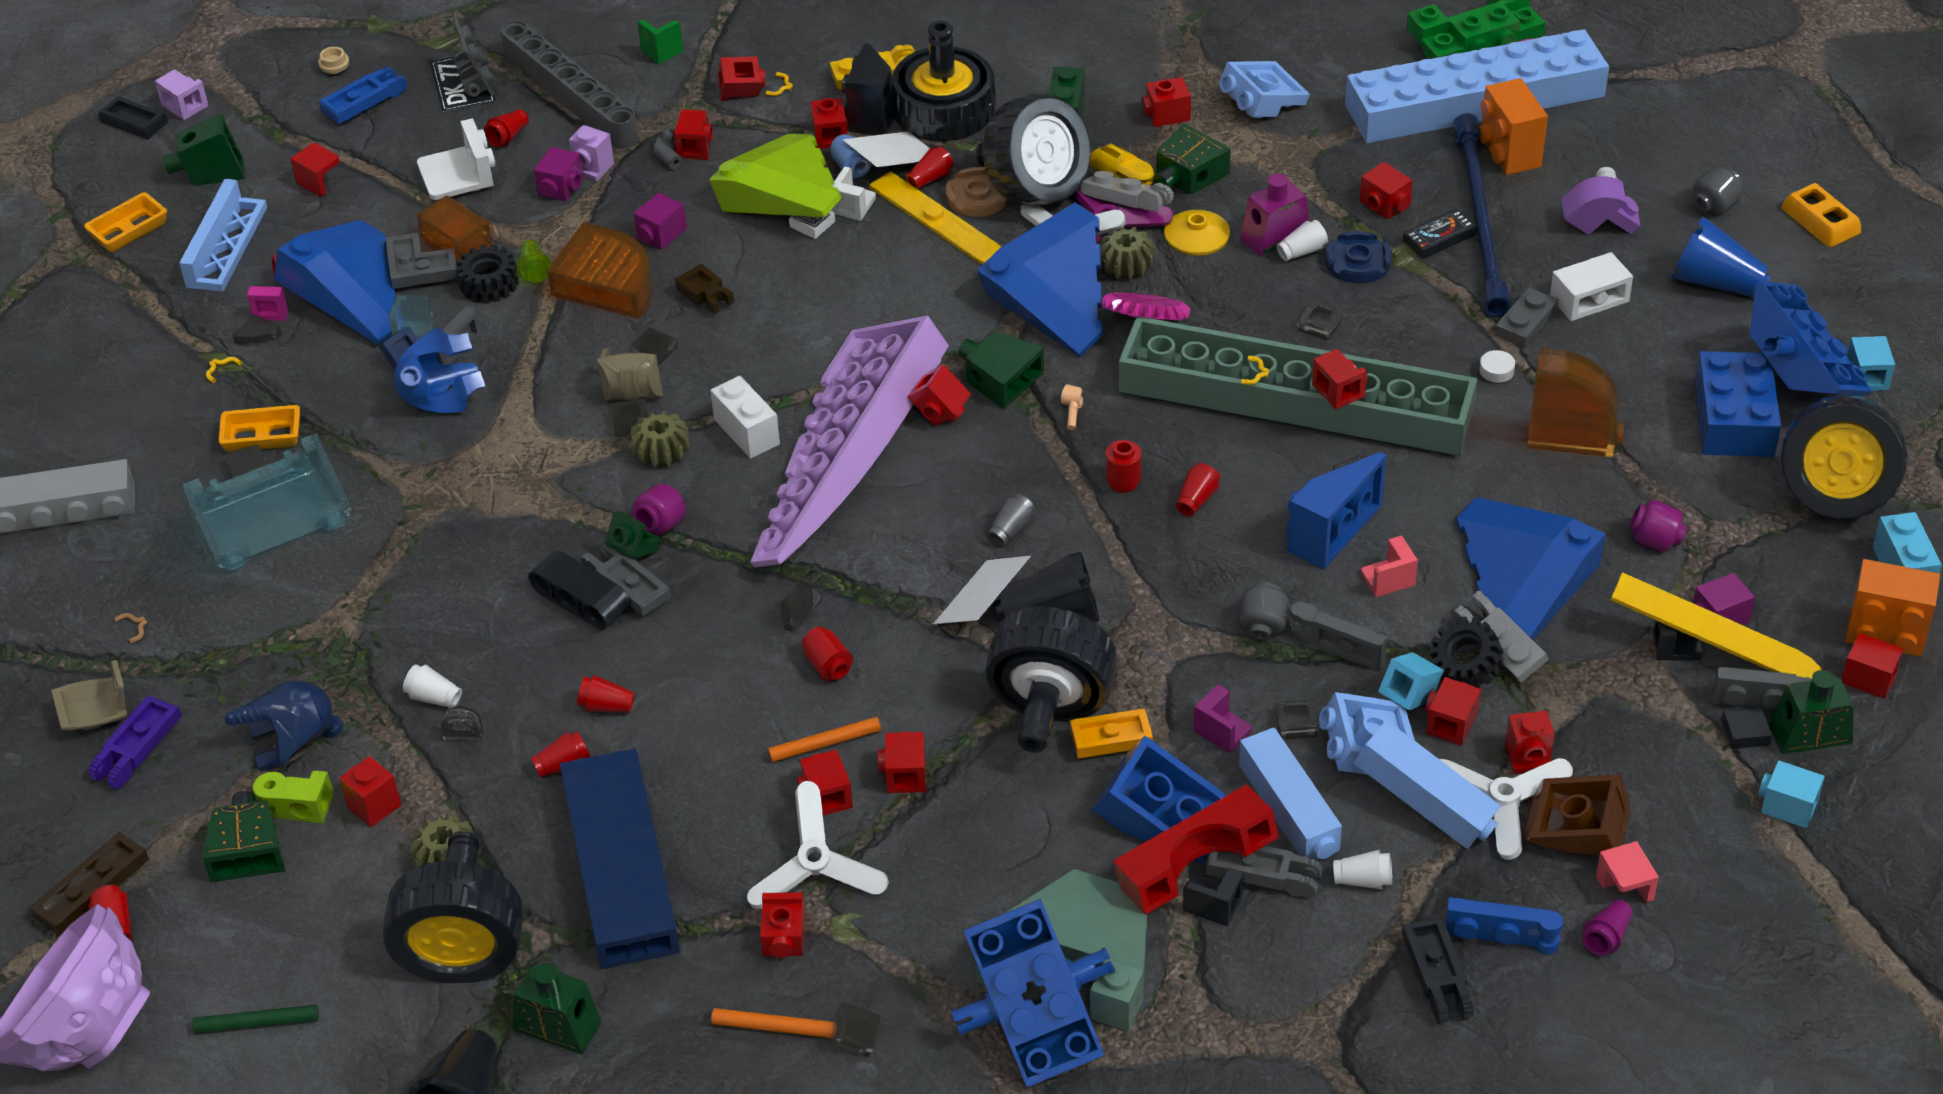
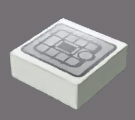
[789,211,835,239]

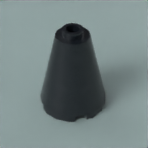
[994,551,1100,622]
[408,1029,497,1094]

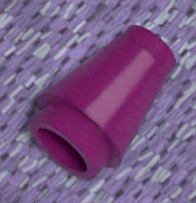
[1582,900,1633,956]

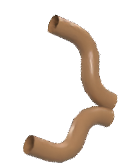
[114,613,148,644]

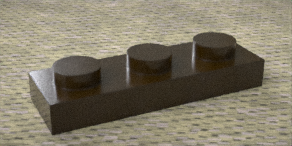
[29,832,149,936]

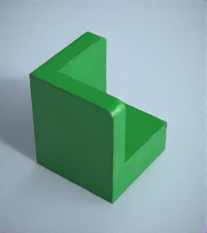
[637,19,684,64]

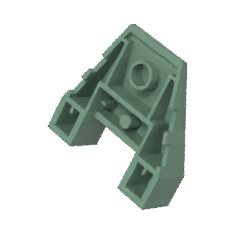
[975,869,1148,1032]

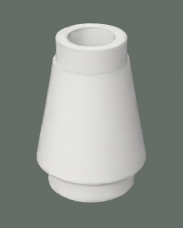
[1276,220,1328,262]
[403,664,462,709]
[1333,849,1392,890]

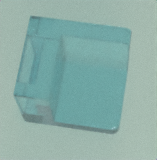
[389,295,435,340]

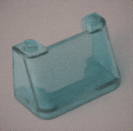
[181,433,351,571]

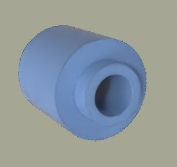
[830,134,872,179]

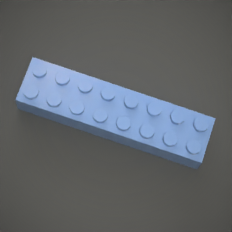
[1345,29,1609,143]

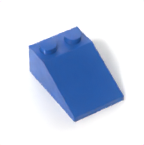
[1286,452,1387,570]
[1091,736,1227,864]

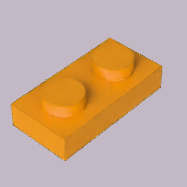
[1070,708,1153,759]

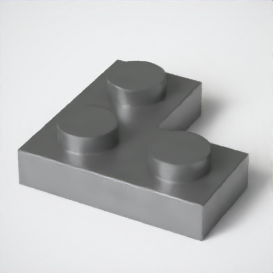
[386,232,458,289]

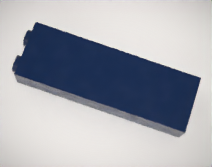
[560,748,680,970]

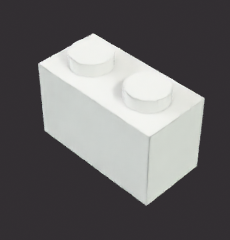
[1550,252,1633,321]
[710,376,780,459]

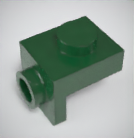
[605,511,662,559]

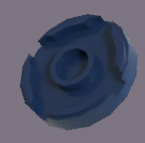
[1325,231,1392,284]

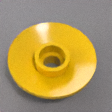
[1164,210,1230,256]

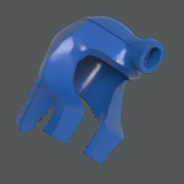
[394,328,485,413]

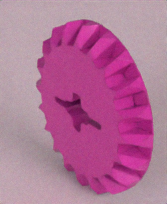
[1102,292,1190,320]

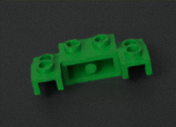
[1406,0,1546,59]

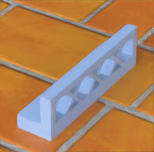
[179,179,267,292]

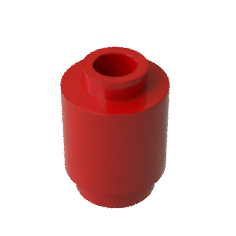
[1106,440,1142,493]
[802,627,853,681]

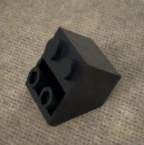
[842,43,894,136]

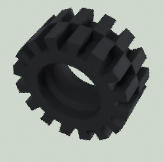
[456,244,519,304]
[1430,616,1504,688]

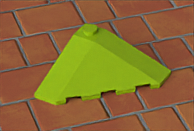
[709,134,842,217]

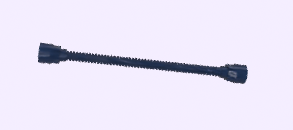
[1453,113,1511,318]

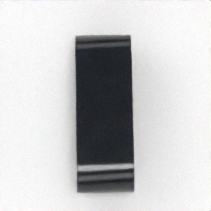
[528,550,631,630]

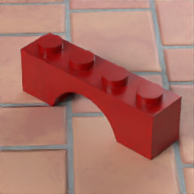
[1113,784,1279,915]

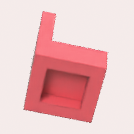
[1361,536,1418,598]
[1596,841,1659,902]

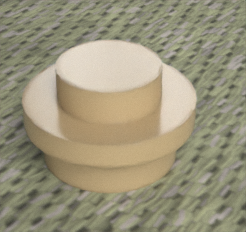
[318,47,350,74]

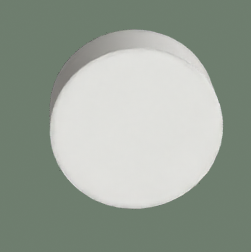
[1479,350,1515,383]

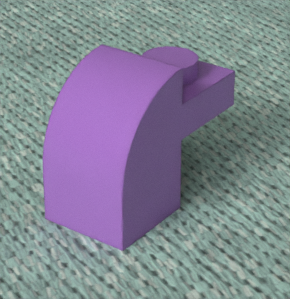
[1561,176,1641,235]

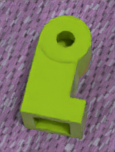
[253,770,335,824]

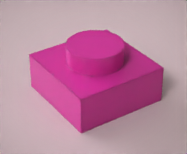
[247,286,289,321]

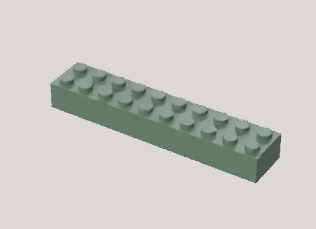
[1119,316,1478,456]

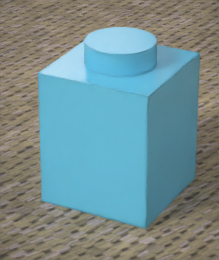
[1847,336,1895,391]
[1378,652,1444,710]
[1758,760,1825,829]

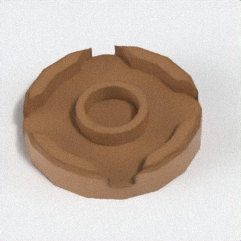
[946,167,1009,217]

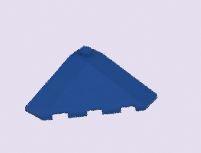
[977,203,1103,357]
[274,220,400,345]
[1456,497,1605,640]

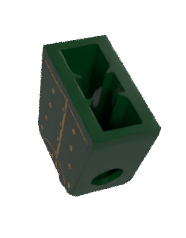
[1153,123,1231,194]
[1769,670,1853,755]
[203,791,286,883]
[513,963,602,1055]

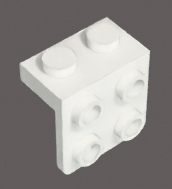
[417,118,496,200]

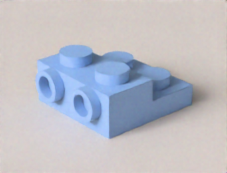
[1219,61,1310,119]
[1319,692,1415,775]

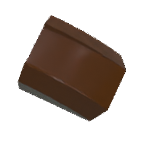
[1523,774,1631,855]

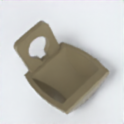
[597,348,663,402]
[51,660,127,731]

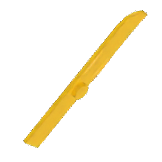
[869,171,1002,265]
[1610,572,1822,679]

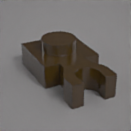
[675,264,734,314]

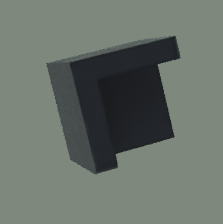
[1652,620,1703,660]
[1183,867,1244,926]

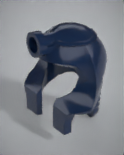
[225,680,343,772]

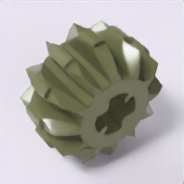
[1099,226,1154,280]
[630,410,690,468]
[410,814,474,867]

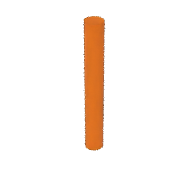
[767,716,881,763]
[711,1008,836,1038]

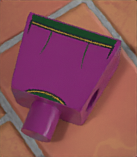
[1241,174,1310,257]

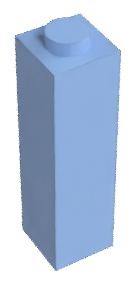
[1353,720,1501,850]
[1239,727,1342,860]

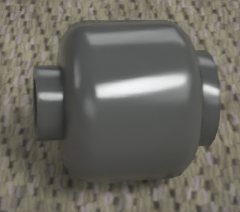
[1693,166,1743,215]
[1238,582,1290,640]

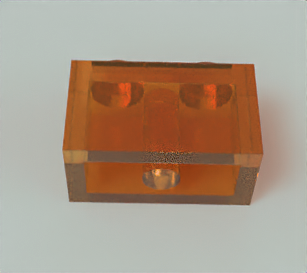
[417,195,493,262]

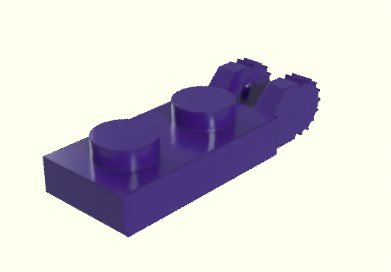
[88,695,182,789]

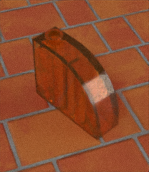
[547,222,653,319]
[1527,347,1624,457]

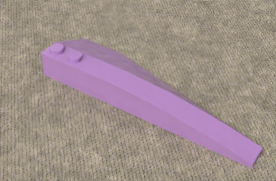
[750,315,949,568]

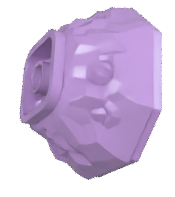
[0,904,150,1071]

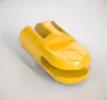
[1089,143,1154,186]

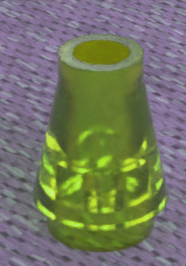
[518,240,551,283]

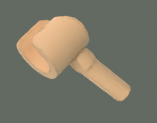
[1061,384,1083,431]

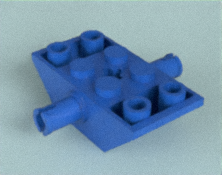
[1750,281,1873,396]
[951,898,1115,1087]

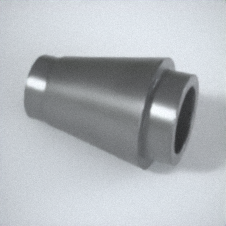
[987,494,1036,547]

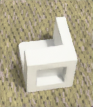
[831,166,876,221]

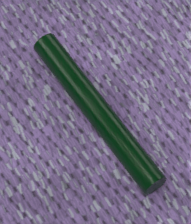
[192,1004,319,1034]

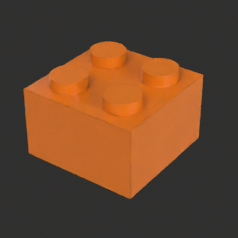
[1479,78,1548,175]
[1845,559,1940,657]

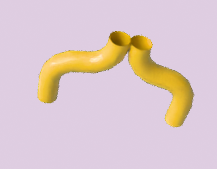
[766,72,793,96]
[1241,356,1269,385]
[206,357,242,383]

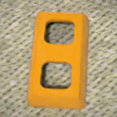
[1781,183,1861,247]
[84,192,167,253]
[218,405,300,453]

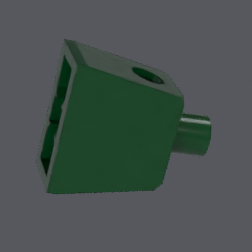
[163,114,245,186]
[958,332,1044,409]

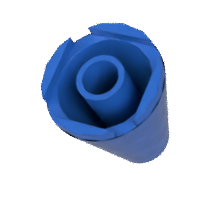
[1671,217,1771,298]

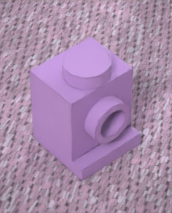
[155,69,209,120]
[569,125,614,182]

